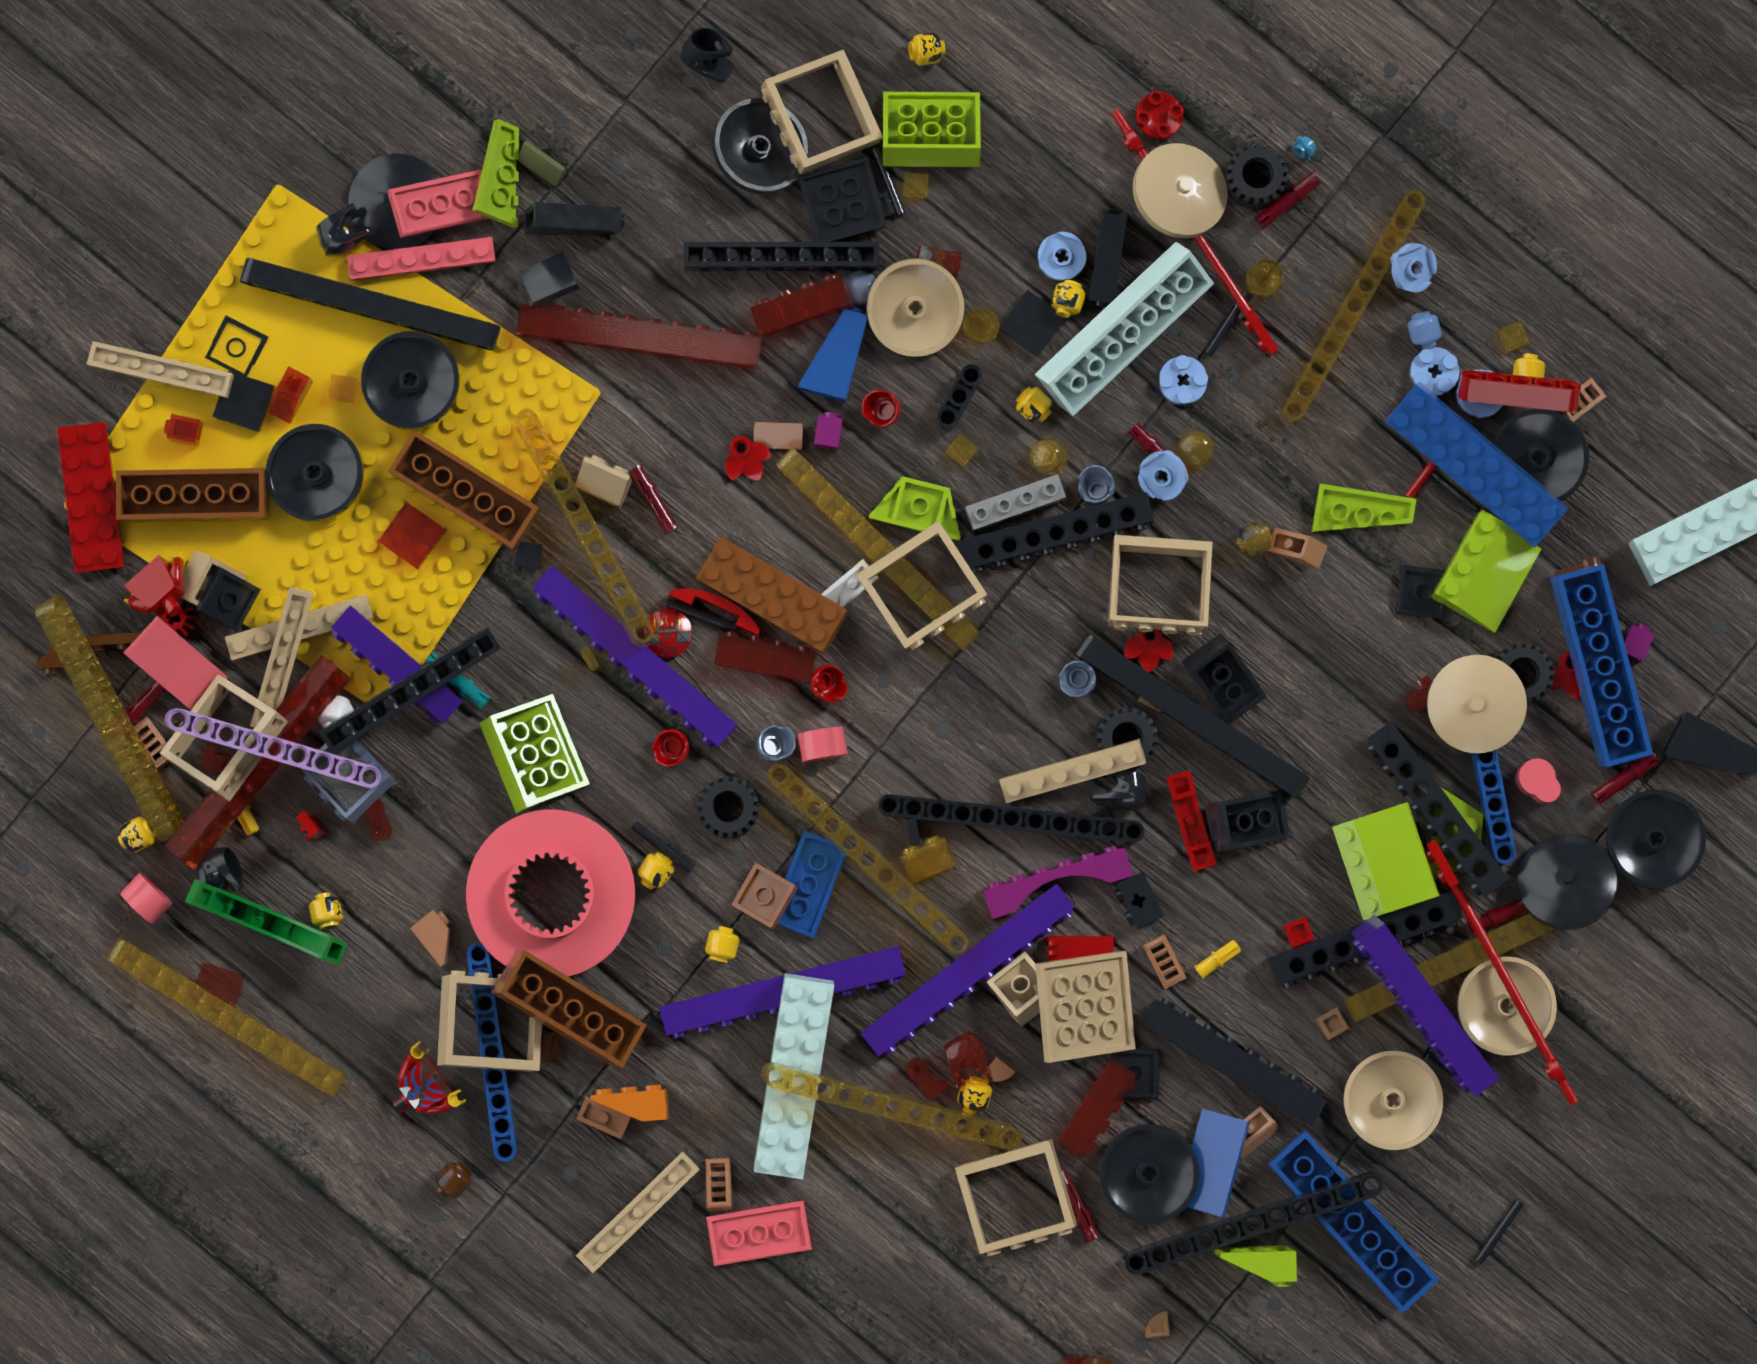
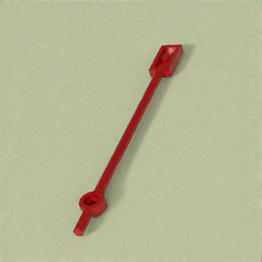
[1111,109,1279,356]
[1425,840,1579,1106]

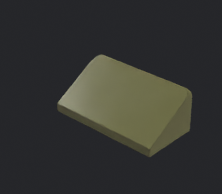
[518,141,567,187]

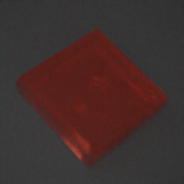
[378,502,447,570]

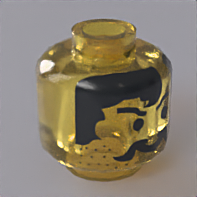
[1236,521,1274,557]

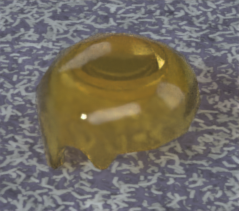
[1246,258,1283,298]
[963,307,1000,344]
[1177,430,1214,468]
[1029,438,1068,477]

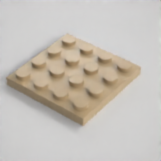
[1035,951,1135,1063]

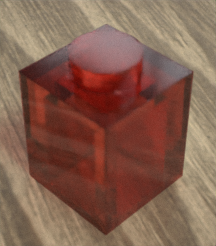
[164,414,204,446]

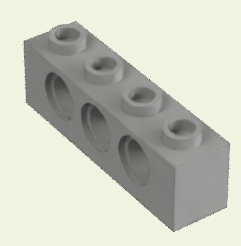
[965,474,1066,533]

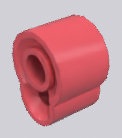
[797,726,848,762]
[1515,758,1561,804]
[120,873,173,925]

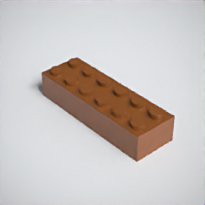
[388,430,541,552]
[116,468,268,523]
[696,537,849,655]
[491,950,647,1068]

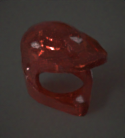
[944,1031,993,1089]

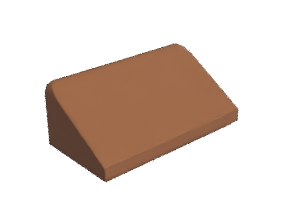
[754,422,803,450]
[1241,1106,1279,1159]

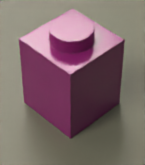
[814,412,843,450]
[1623,623,1655,663]

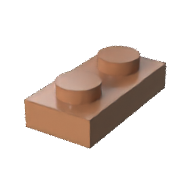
[576,1096,631,1139]

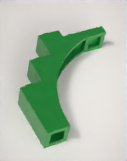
[185,879,348,966]

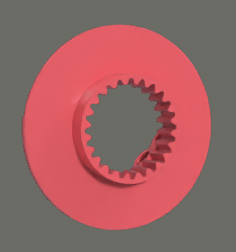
[466,810,635,977]

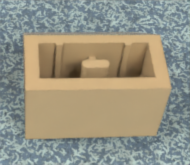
[575,455,632,509]

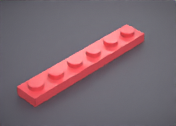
[347,237,496,281]

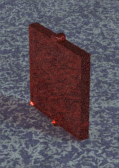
[192,962,245,1014]

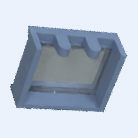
[300,739,397,824]

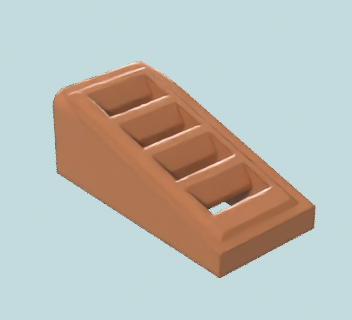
[1558,378,1607,422]
[128,717,170,770]
[1142,934,1186,989]
[705,1158,733,1211]

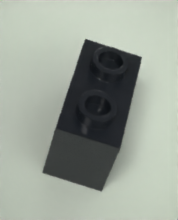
[1114,872,1164,929]

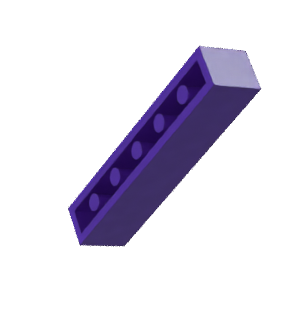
[331,605,463,724]

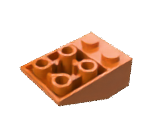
[590,1084,669,1121]

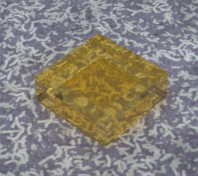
[903,173,928,199]
[1497,321,1530,353]
[328,374,357,403]
[945,433,979,468]
[580,646,601,673]

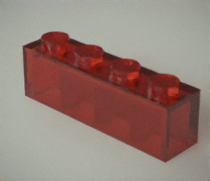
[750,274,855,337]
[714,631,816,684]
[1058,1057,1137,1158]

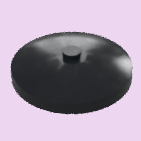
[712,98,808,194]
[348,154,439,250]
[361,331,460,430]
[1493,409,1589,501]
[265,424,364,522]
[1606,790,1706,888]
[1517,835,1617,930]
[1100,1124,1199,1224]

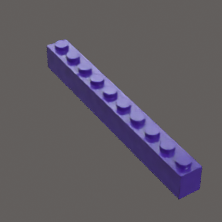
[533,566,738,748]
[861,884,1074,1057]
[659,946,906,1039]

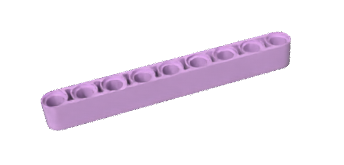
[165,708,381,788]

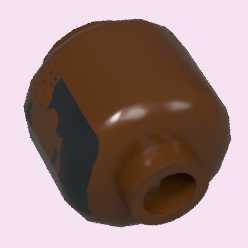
[435,1161,472,1198]

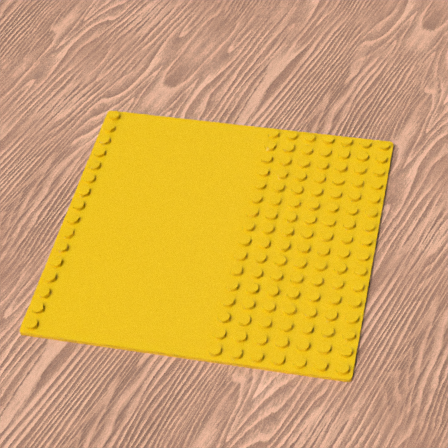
[64,185,600,702]

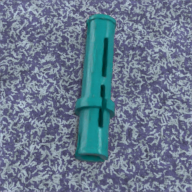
[424,652,491,710]

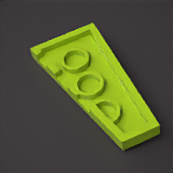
[472,119,519,228]
[1311,483,1417,532]

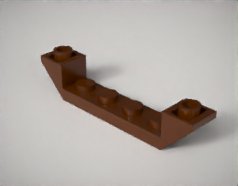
[36,632,142,675]

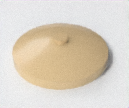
[1133,143,1228,238]
[866,258,964,357]
[1427,655,1527,753]
[1457,957,1557,1055]
[1343,1051,1443,1150]

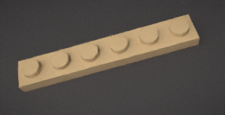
[87,341,234,399]
[250,586,314,727]
[225,595,374,661]
[999,739,1147,803]
[576,1152,700,1273]

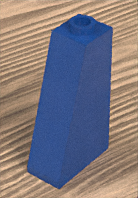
[799,307,868,403]

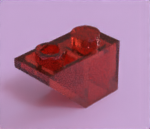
[268,366,313,424]

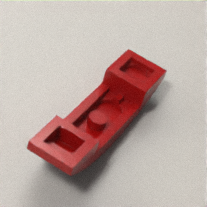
[669,589,761,637]
[1166,770,1217,871]

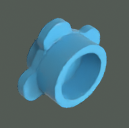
[1292,136,1316,161]

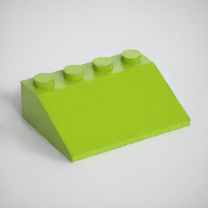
[883,91,981,167]
[1431,510,1541,633]
[479,694,589,814]
[1332,802,1439,921]
[1212,1246,1297,1287]

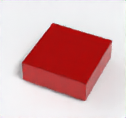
[1282,917,1315,948]

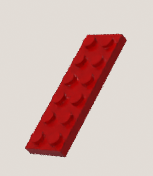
[57,422,125,573]

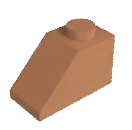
[1266,528,1328,569]
[410,910,451,967]

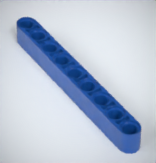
[467,943,518,1162]

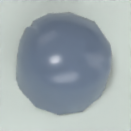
[842,270,876,309]
[1078,465,1115,505]
[1059,660,1096,698]
[757,725,796,762]

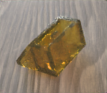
[899,835,956,885]

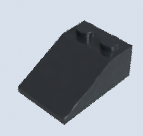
[1182,633,1267,724]
[1205,790,1290,852]

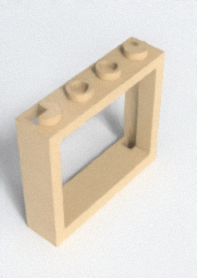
[761,49,883,174]
[857,521,987,651]
[1108,535,1212,636]
[160,674,288,802]
[437,971,542,1072]
[955,1139,1077,1256]

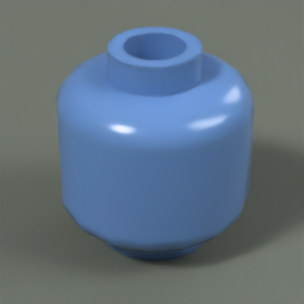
[1407,311,1442,349]

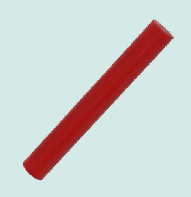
[1405,460,1438,498]

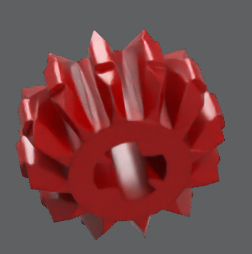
[154,600,197,637]

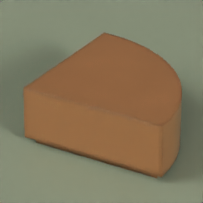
[981,1057,1015,1082]
[1145,1311,1170,1338]

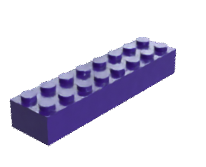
[1351,915,1499,1097]

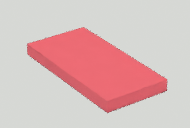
[387,170,488,238]
[124,616,228,710]
[706,1200,812,1266]

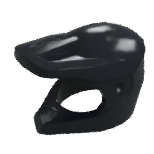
[680,28,733,82]
[316,203,375,257]
[1090,769,1147,811]
[195,847,243,892]

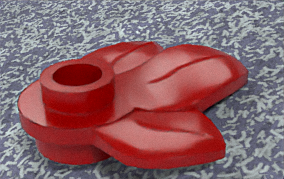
[725,436,772,481]
[1124,629,1173,672]
[1550,651,1581,699]

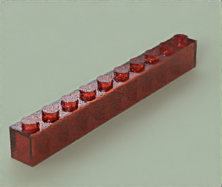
[516,301,762,370]
[165,654,351,870]

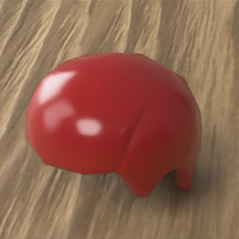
[861,390,901,427]
[810,665,849,702]
[652,729,689,767]

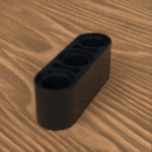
[936,364,982,431]

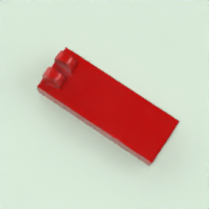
[296,811,327,841]
[1047,936,1114,961]

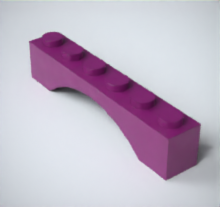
[983,845,1133,919]

